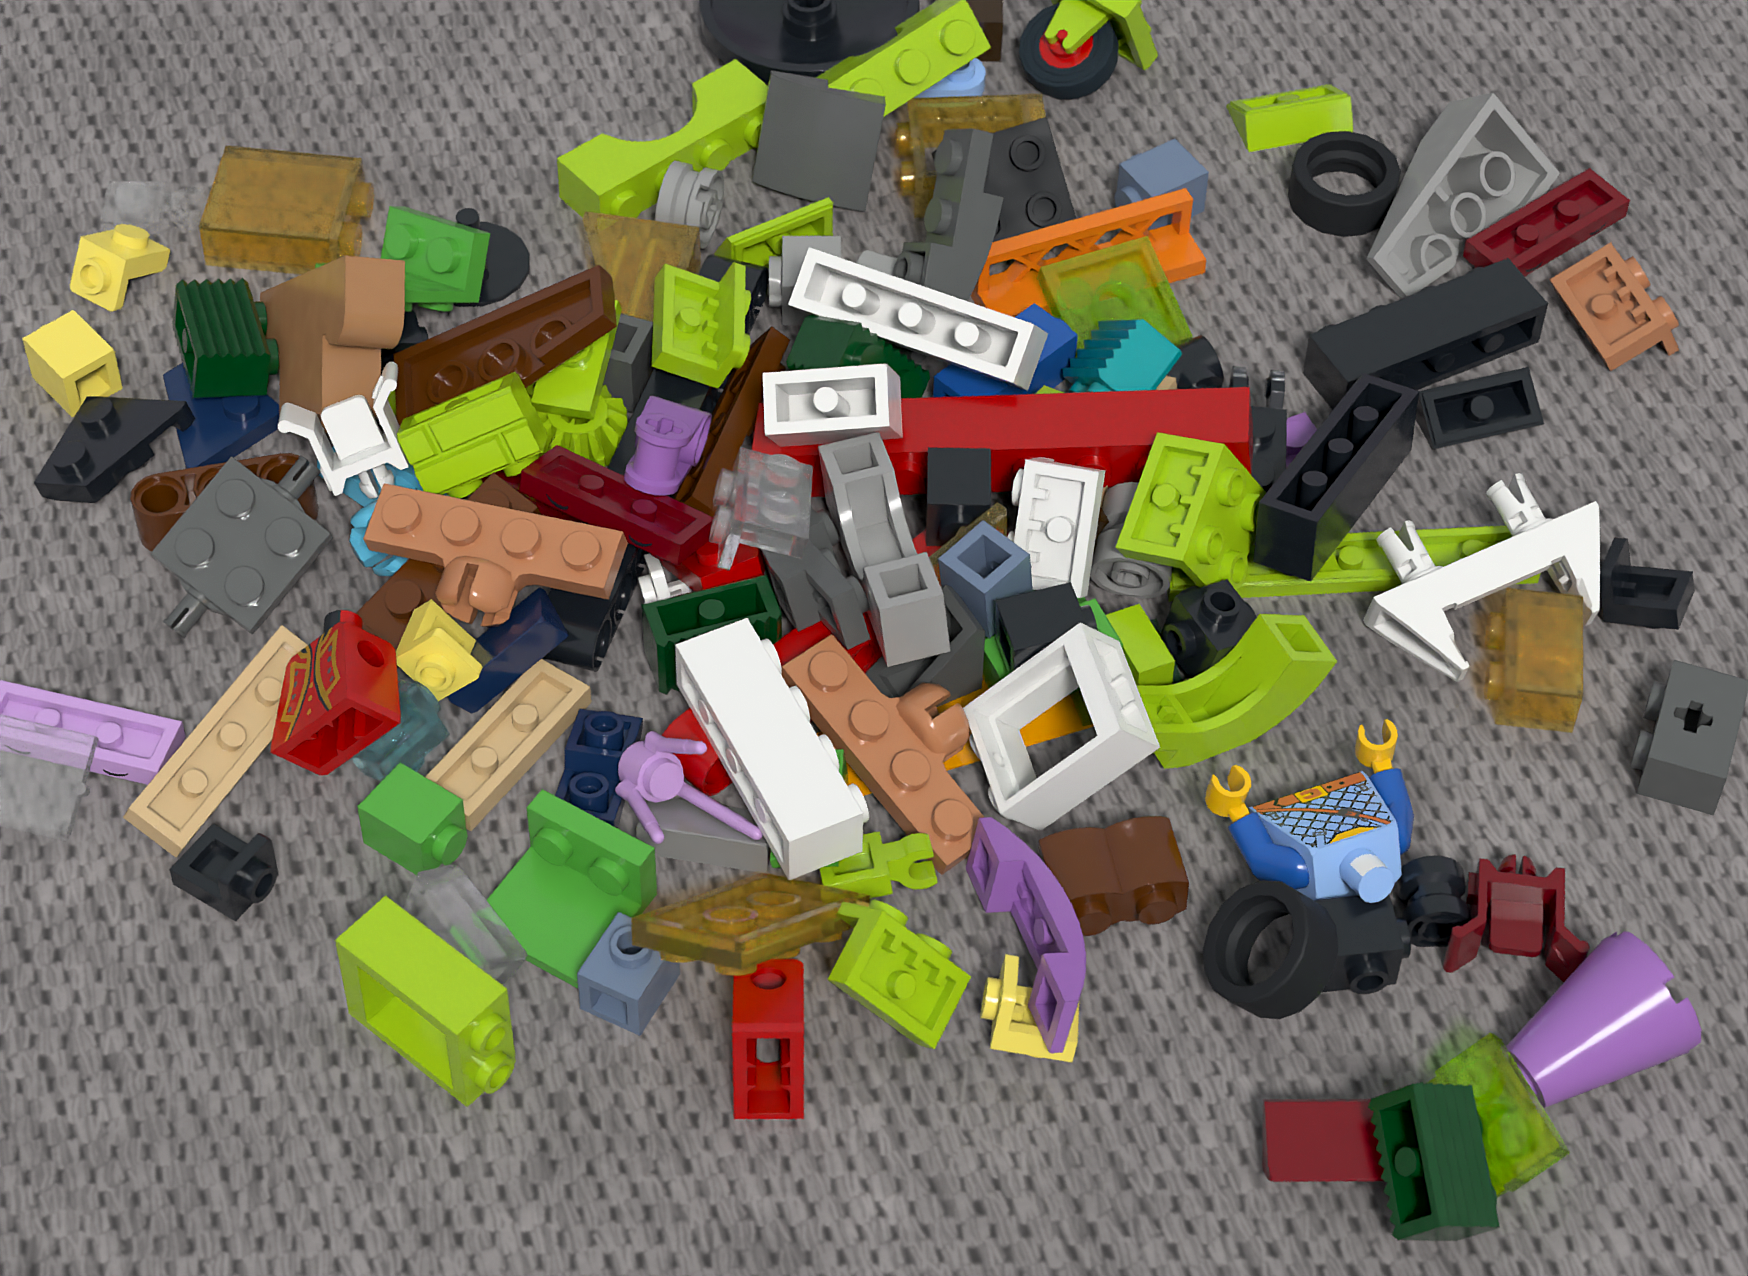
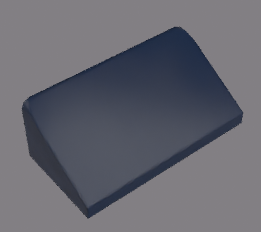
[447,587,569,714]

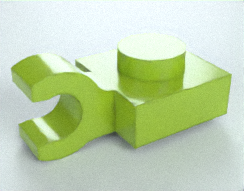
[819,831,938,907]

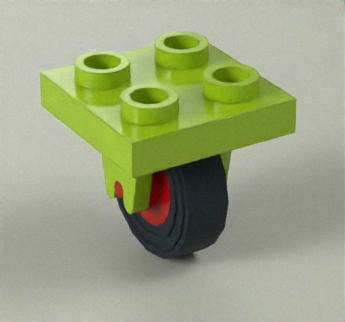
[1019,0,1158,100]

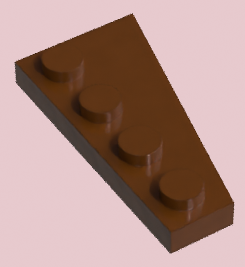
[393,265,617,426]

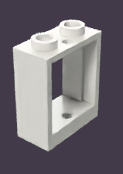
[963,622,1160,830]

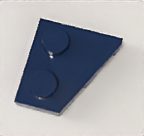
[163,362,279,469]

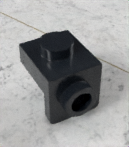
[1600,537,1695,630]
[169,824,279,922]

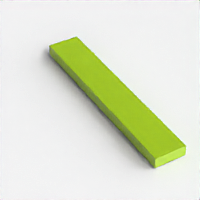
[1167,525,1541,602]

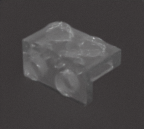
[709,447,813,571]

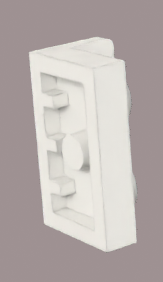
[1007,457,1106,598]

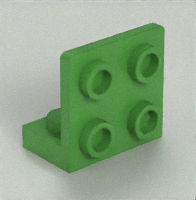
[315,206,490,312]
[471,789,657,988]

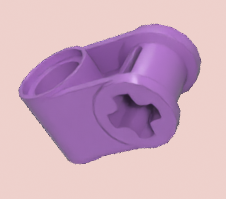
[624,395,712,496]

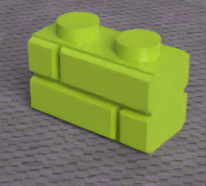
[397,371,548,499]

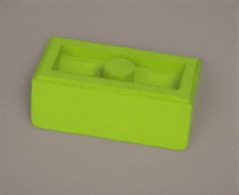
[1227,84,1353,152]
[714,197,833,270]

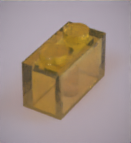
[1484,588,1583,733]

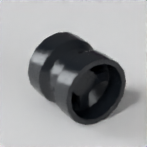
[1397,855,1471,947]

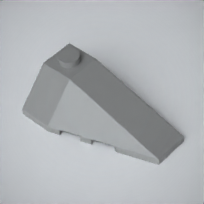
[1366,93,1560,298]

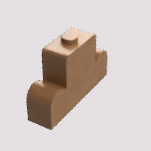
[260,255,405,438]

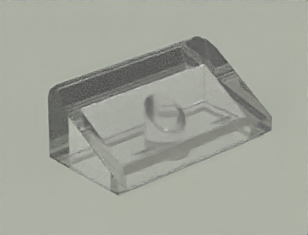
[403,865,527,985]

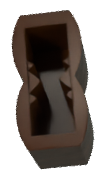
[1038,816,1189,936]

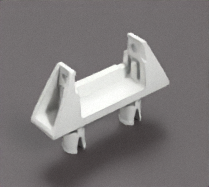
[1363,473,1600,682]

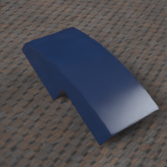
[555,709,643,828]

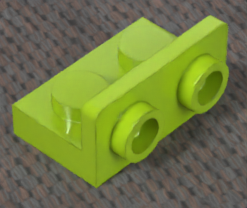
[827,900,971,1049]

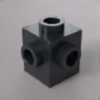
[1160,579,1257,679]

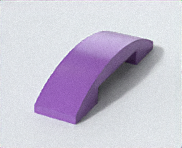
[966,817,1086,1053]

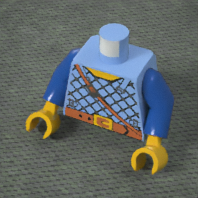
[1205,719,1414,903]

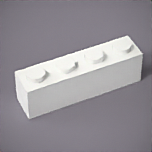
[788,247,1048,391]
[675,618,869,880]

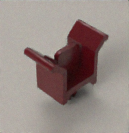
[1443,854,1590,983]

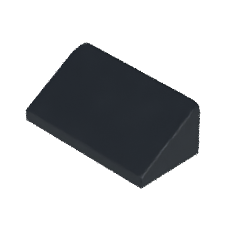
[1416,367,1544,450]

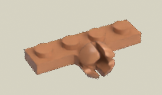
[363,483,628,628]
[781,634,985,875]

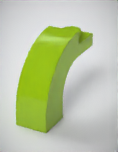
[1136,614,1338,769]

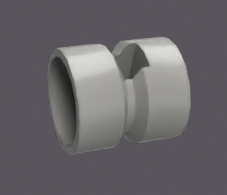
[1090,482,1173,599]

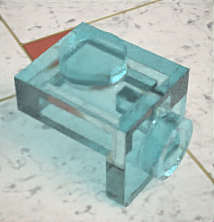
[351,679,450,781]

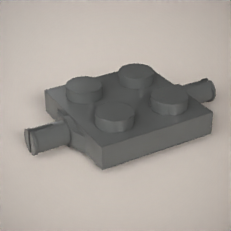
[151,455,333,638]

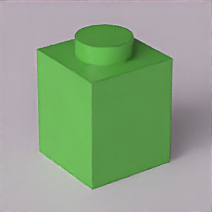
[357,762,467,881]

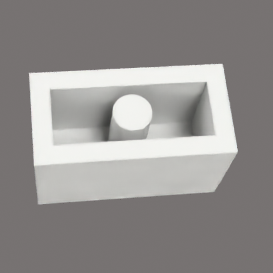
[763,363,903,447]

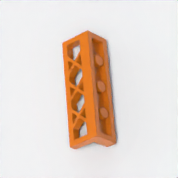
[970,188,1207,317]

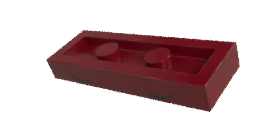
[1463,168,1630,276]
[519,445,715,566]

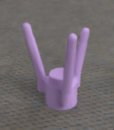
[615,731,763,844]

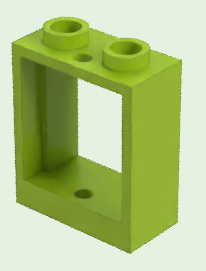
[335,895,516,1107]

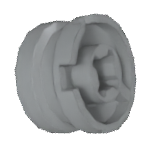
[655,161,724,249]

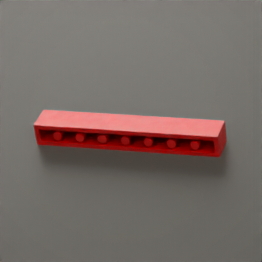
[751,387,1253,497]

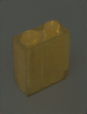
[199,145,374,275]

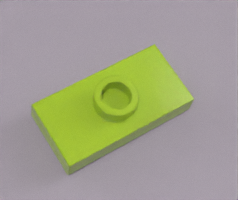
[531,300,622,420]

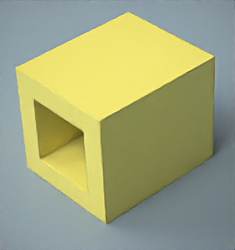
[22,310,123,417]

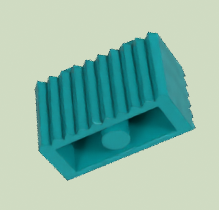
[1062,319,1183,393]

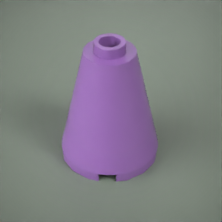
[1499,931,1701,1109]

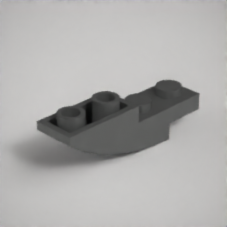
[885,128,1004,363]
[754,467,870,650]

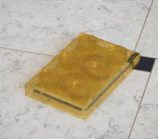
[632,872,870,975]

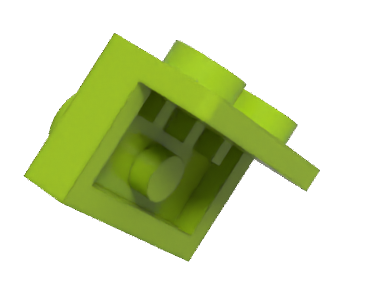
[652,262,751,389]

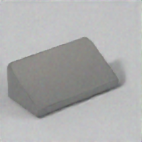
[636,798,771,874]

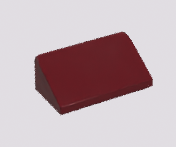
[1262,1099,1384,1182]

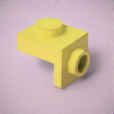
[70,224,171,312]
[396,599,482,702]
[980,954,1079,1063]

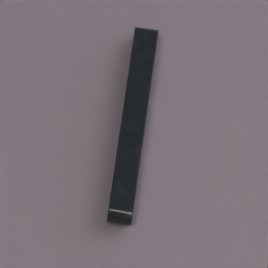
[543,254,769,672]

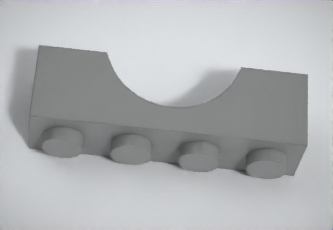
[818,432,950,667]

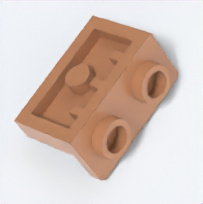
[1550,242,1679,372]

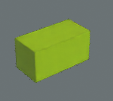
[1106,603,1175,686]

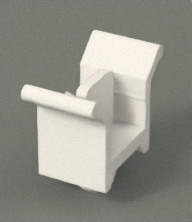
[278,362,409,499]

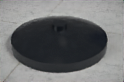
[699,0,920,84]

